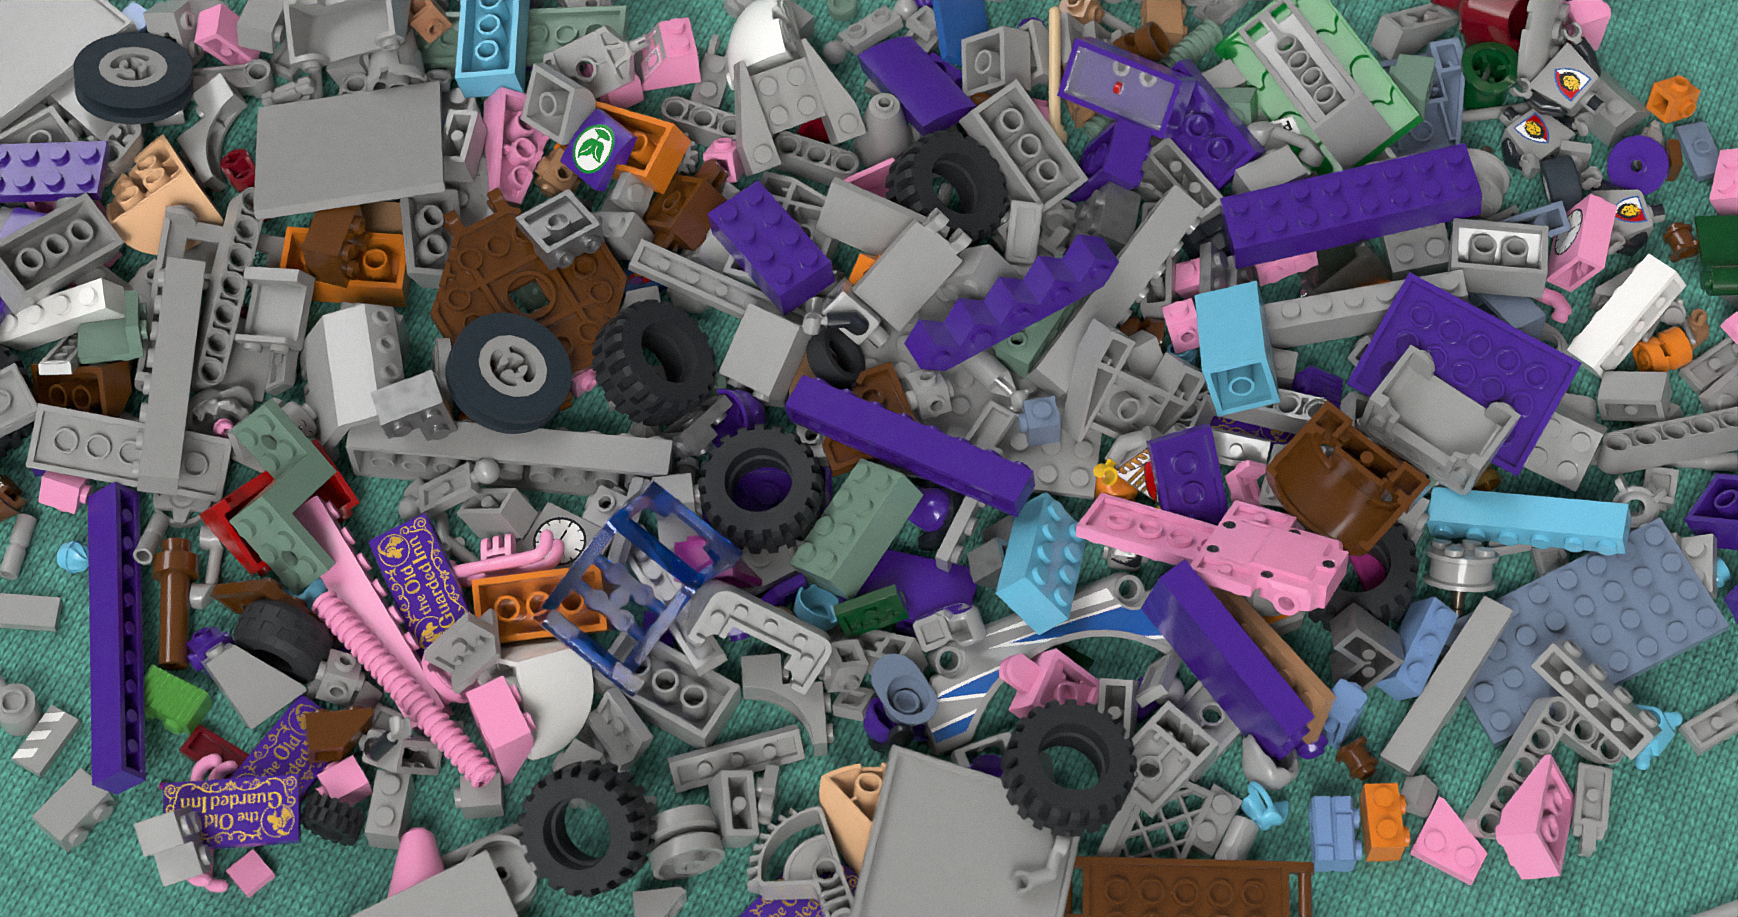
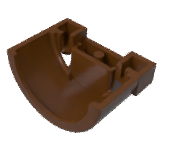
[1265,400,1431,556]

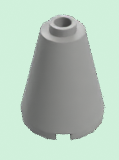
[854,93,914,168]

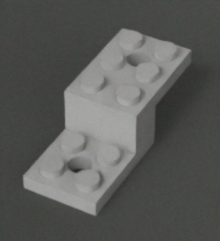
[1128,681,1242,818]

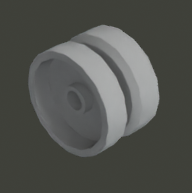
[649,804,725,880]
[464,835,538,916]

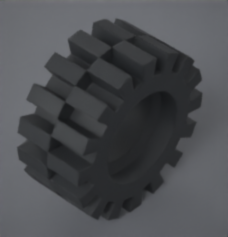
[301,793,367,846]

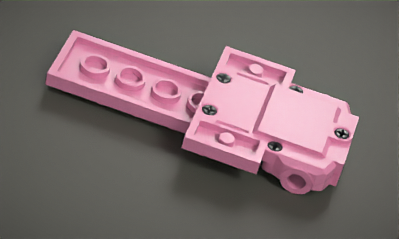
[1076,493,1349,616]

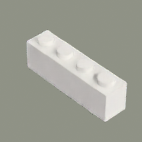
[1567,254,1686,380]
[0,278,125,351]

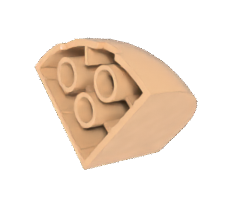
[106,134,224,255]
[819,763,887,876]

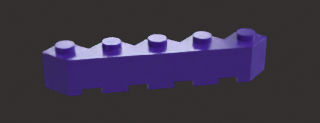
[904,234,1119,371]

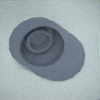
[871,654,938,727]

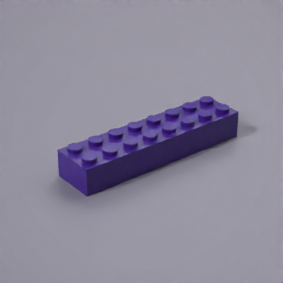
[1220,143,1482,269]

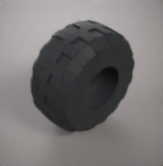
[233,598,335,683]

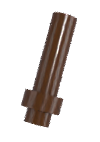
[152,538,199,671]

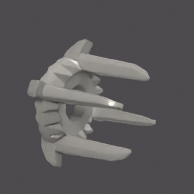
[1612,475,1667,531]

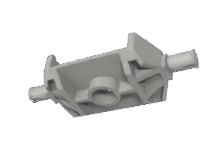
[543,25,651,99]

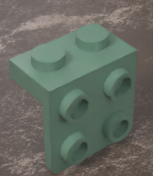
[77,290,148,364]

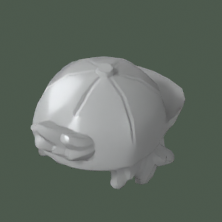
[185,386,254,436]

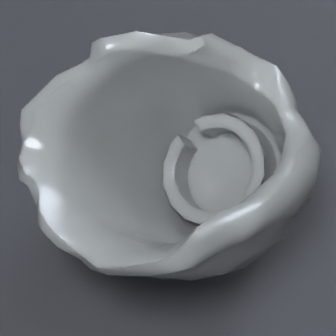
[1242,734,1300,791]

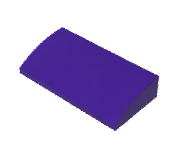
[857,36,977,136]
[1171,59,1266,191]
[838,549,979,623]

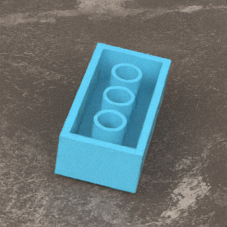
[455,0,530,98]
[996,492,1087,635]

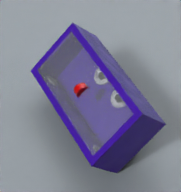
[1057,36,1197,139]

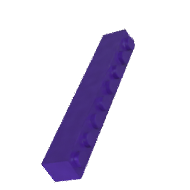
[785,375,1035,518]

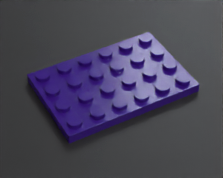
[1347,272,1582,477]

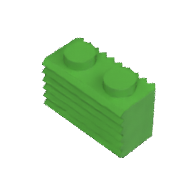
[144,665,213,735]

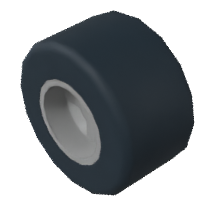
[1540,155,1583,212]

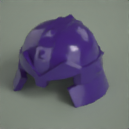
[711,389,767,448]

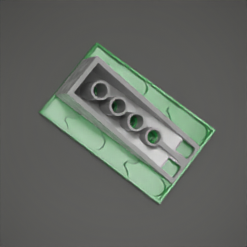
[1213,0,1424,178]

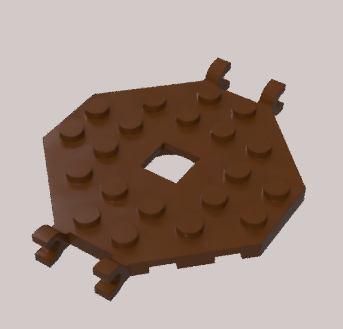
[431,187,627,412]

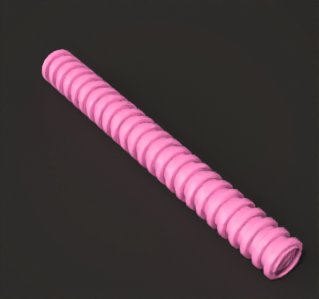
[312,590,497,789]

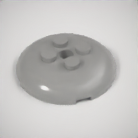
[1517,0,1570,89]

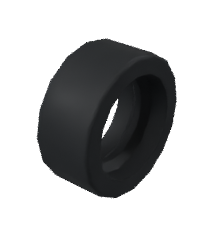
[806,328,866,390]

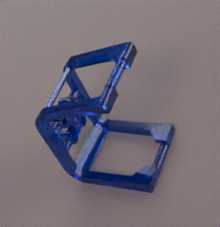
[533,480,743,698]

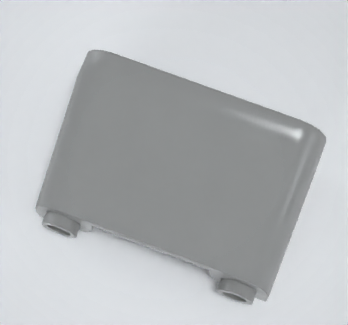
[283,0,411,73]
[1360,345,1521,495]
[687,579,832,695]

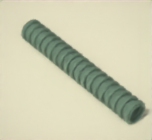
[1084,19,1223,140]

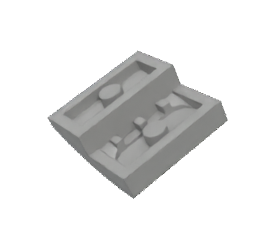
[577,686,654,771]

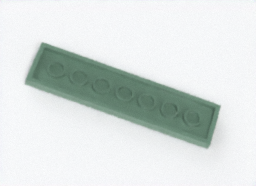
[411,5,629,70]

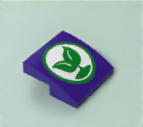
[560,108,637,191]

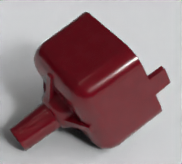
[1430,0,1529,55]

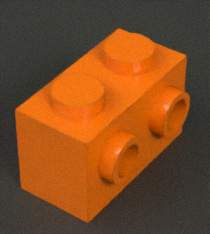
[1359,783,1410,862]

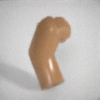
[1686,309,1709,351]

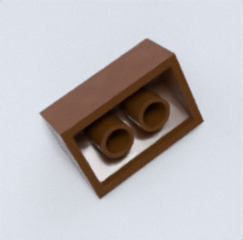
[31,360,132,418]

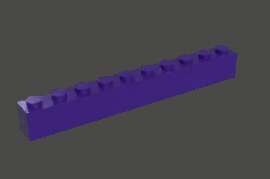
[88,481,146,795]

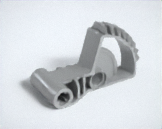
[747,807,853,917]

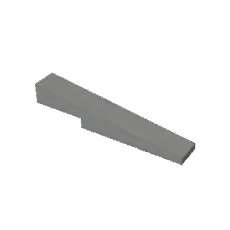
[1380,595,1514,777]

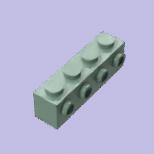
[993,253,1082,380]

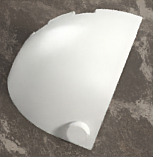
[726,0,801,91]
[477,639,594,760]

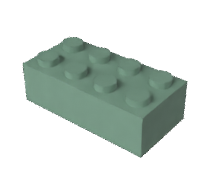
[789,458,923,600]

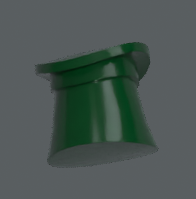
[1461,42,1518,110]

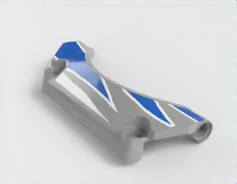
[924,572,1179,757]

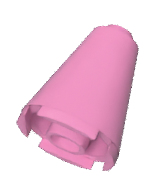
[387,827,445,898]

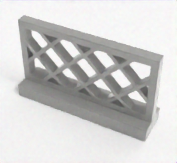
[1095,763,1216,859]

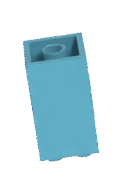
[1195,281,1280,417]

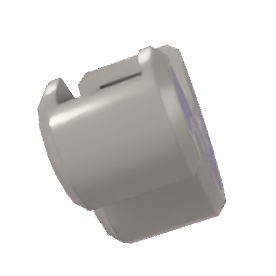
[913,603,987,652]

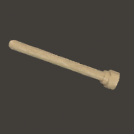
[1049,7,1067,146]

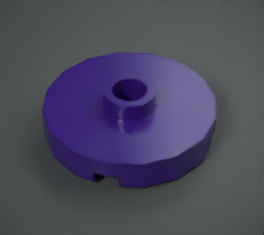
[1607,135,1670,195]

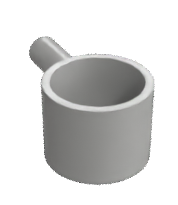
[0,675,43,736]

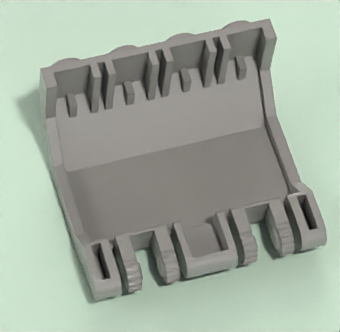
[299,303,405,463]

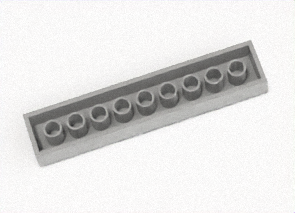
[346,419,676,502]

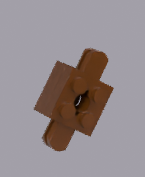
[643,159,728,253]

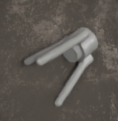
[1642,294,1696,345]

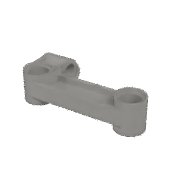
[154,59,276,127]

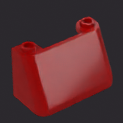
[199,438,360,577]

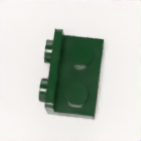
[833,584,910,639]

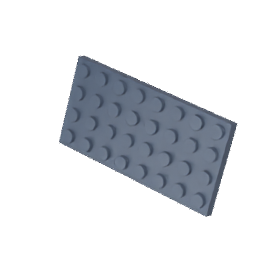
[1439,518,1729,748]

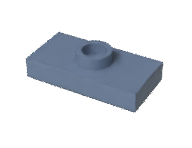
[1674,121,1719,182]

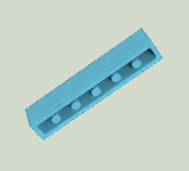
[1427,487,1631,555]

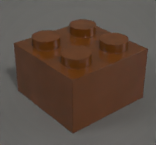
[301,205,370,288]

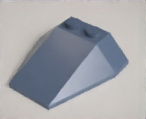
[1378,37,1465,157]

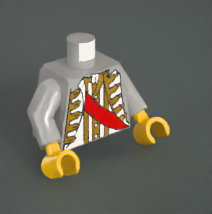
[1093,425,1183,509]

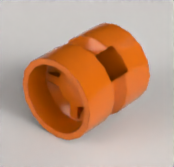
[1632,326,1693,373]

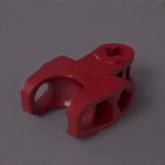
[219,149,271,222]

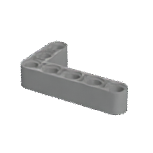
[1164,381,1327,434]
[1463,696,1624,839]

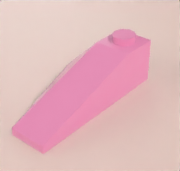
[483,87,550,206]

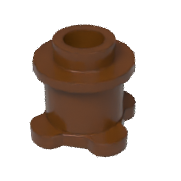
[1663,222,1699,263]
[1335,736,1379,781]

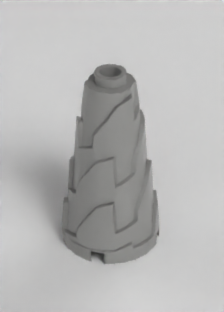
[367,22,428,91]

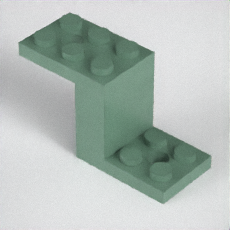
[229,397,337,595]

